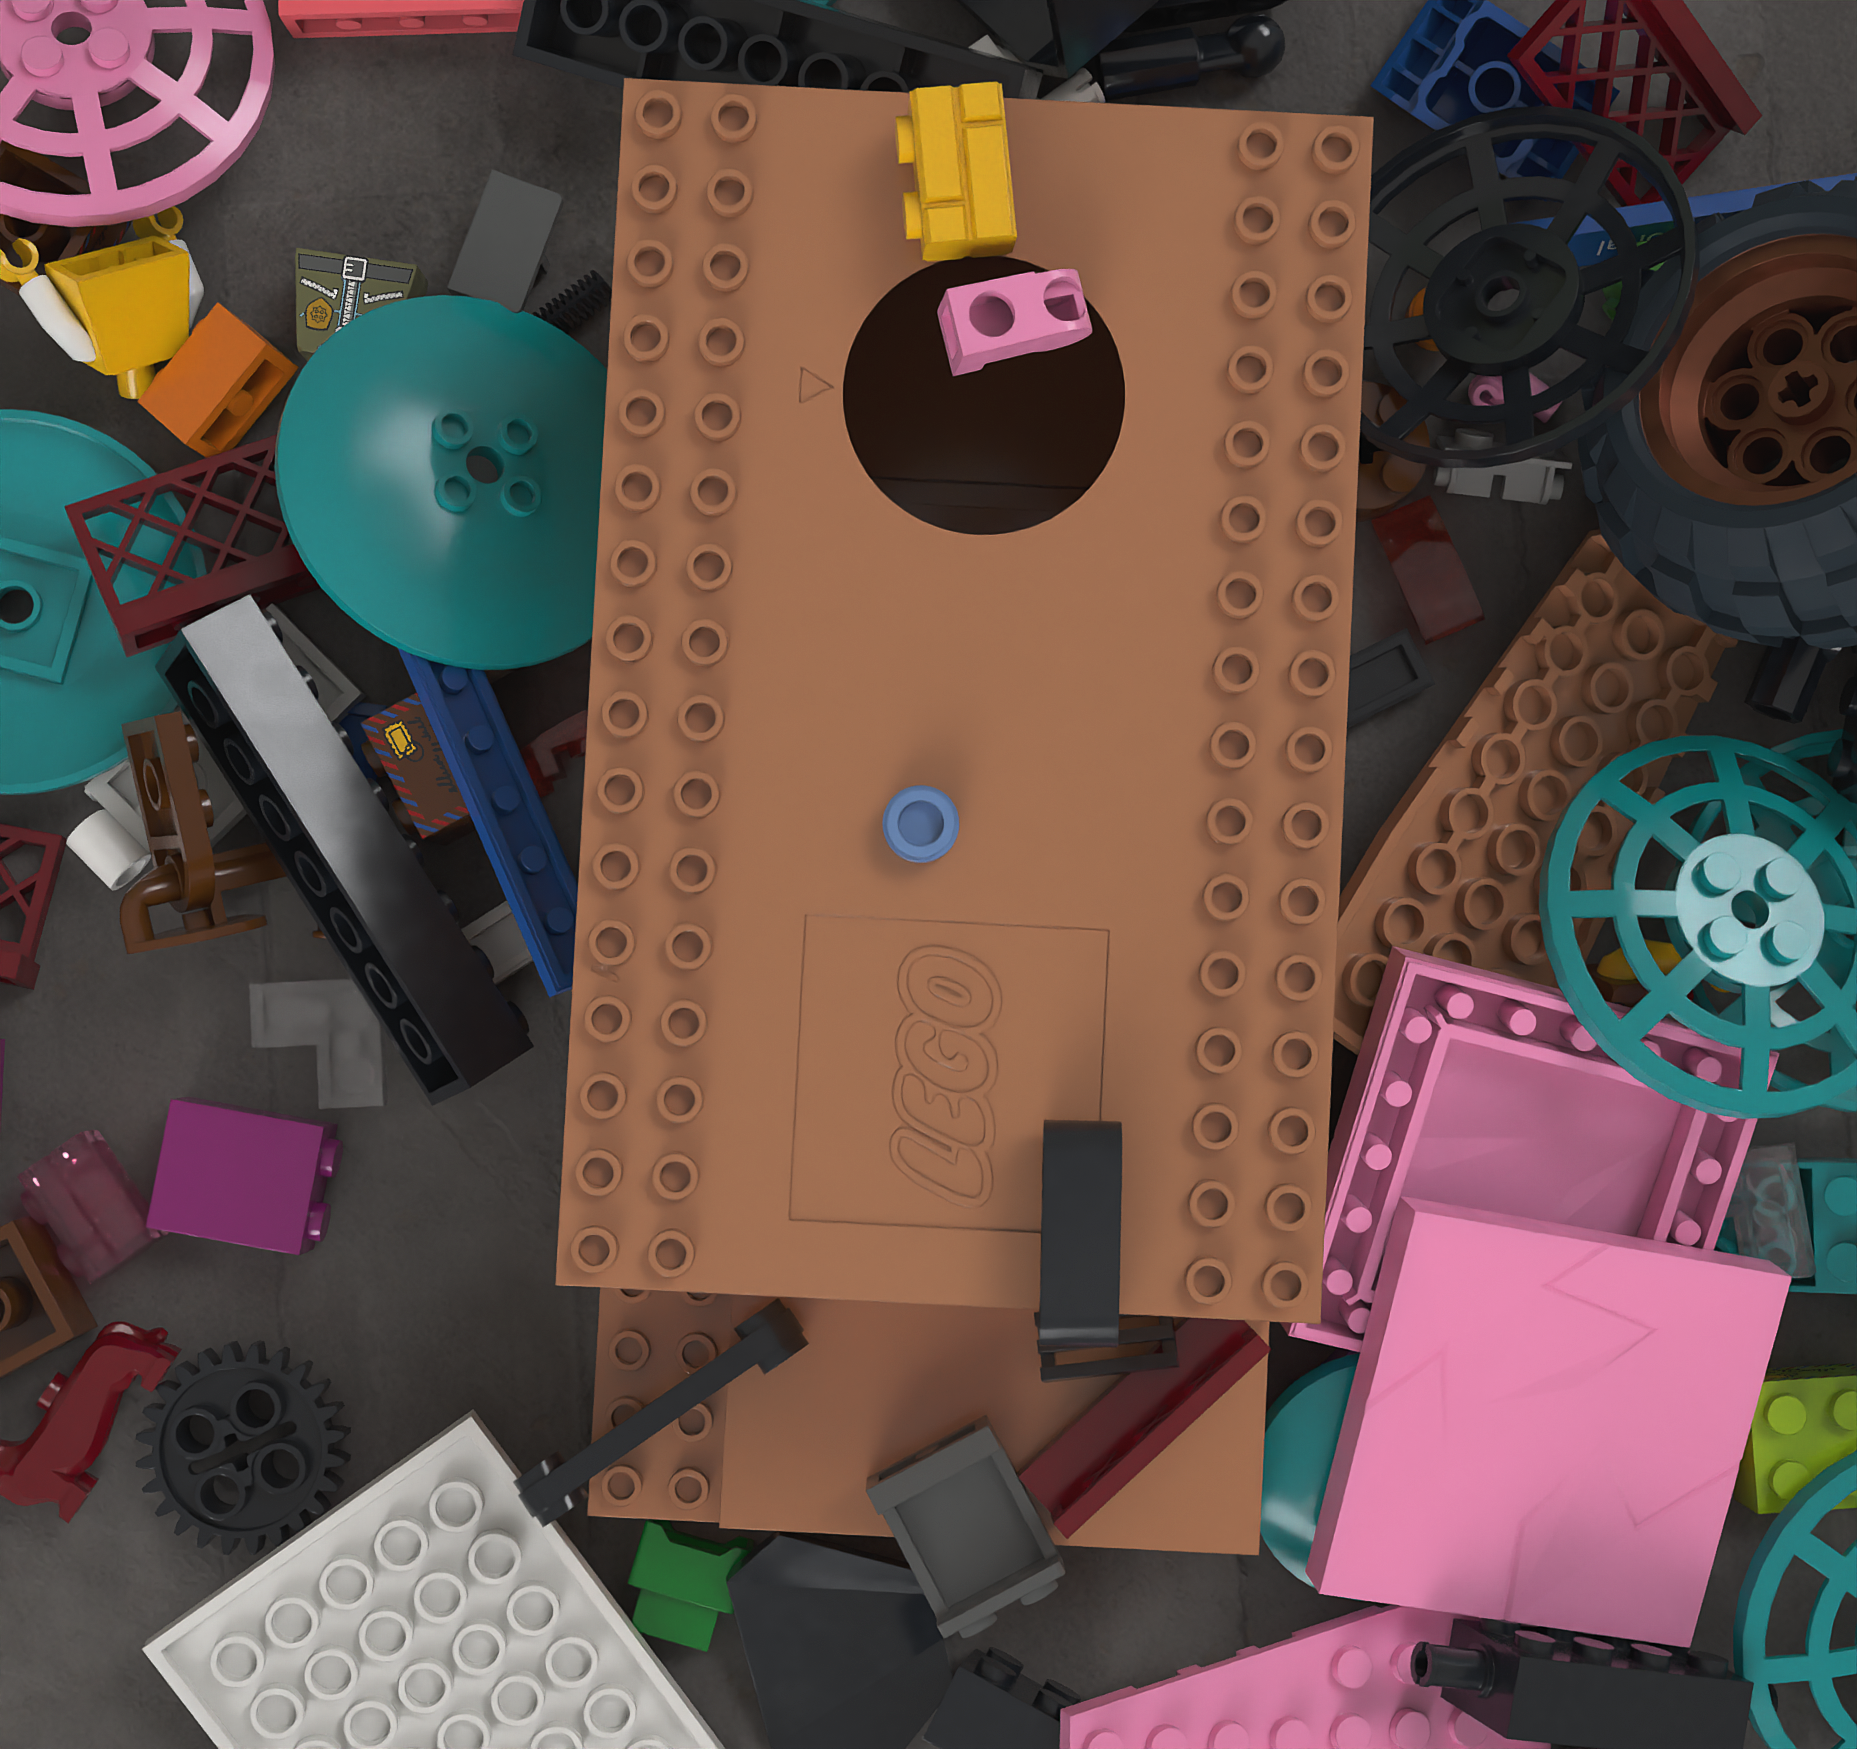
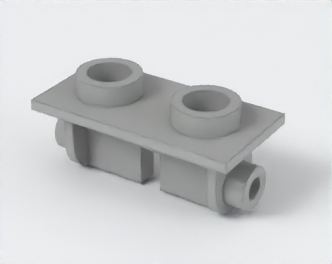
[1433,428,1572,505]

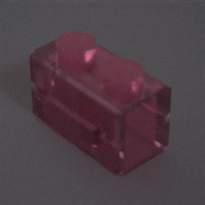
[17,1129,169,1283]

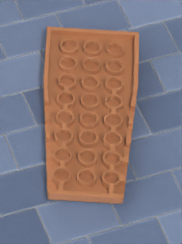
[1333,529,1738,1055]

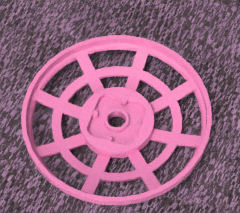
[0,0,275,227]

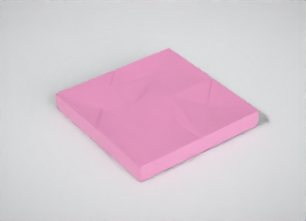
[1280,946,1780,1352]
[1305,1196,1792,1648]

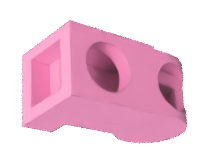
[937,269,1092,376]

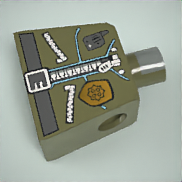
[295,248,428,361]

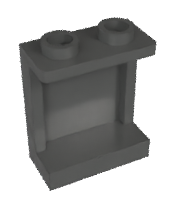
[866,1415,1066,1638]

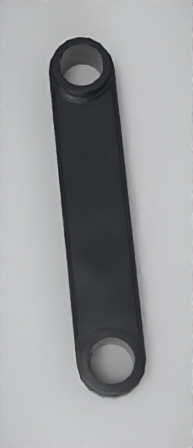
[513,1298,809,1527]

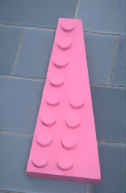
[1060,1605,1551,1749]

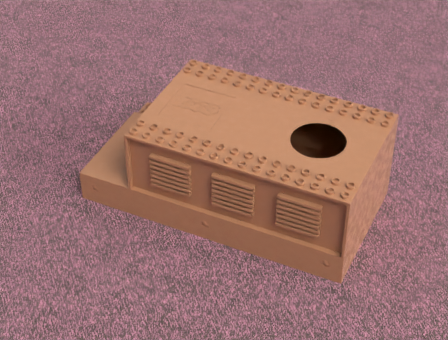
[555,78,1374,1555]

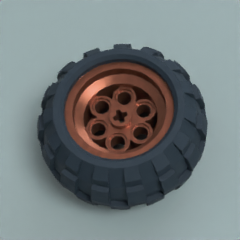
[1578,176,1857,649]

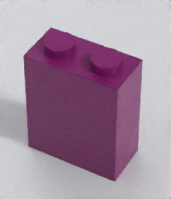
[146,1096,343,1255]

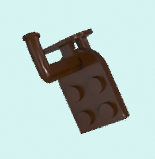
[119,711,326,954]

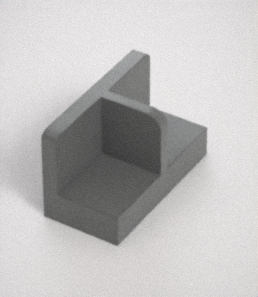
[447,170,564,313]

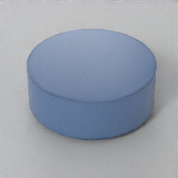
[883,785,959,863]

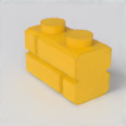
[895,81,1017,262]

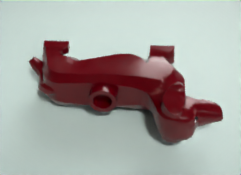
[0,1321,182,1523]

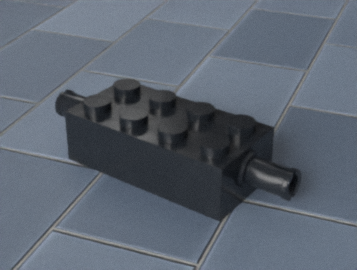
[1410,1617,1778,1749]

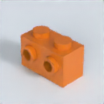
[137,302,299,458]

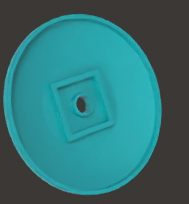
[274,295,607,670]
[0,409,208,795]

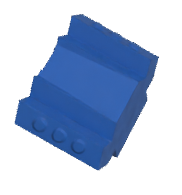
[1370,0,1620,202]

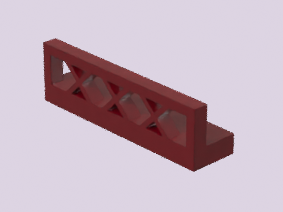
[1017,1317,1272,1539]

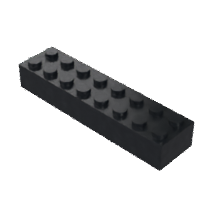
[512,0,1044,99]
[155,594,534,1106]

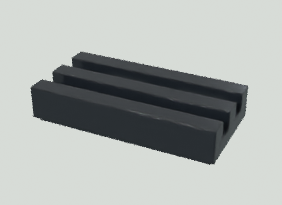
[1034,1312,1179,1383]

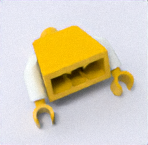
[0,206,204,399]

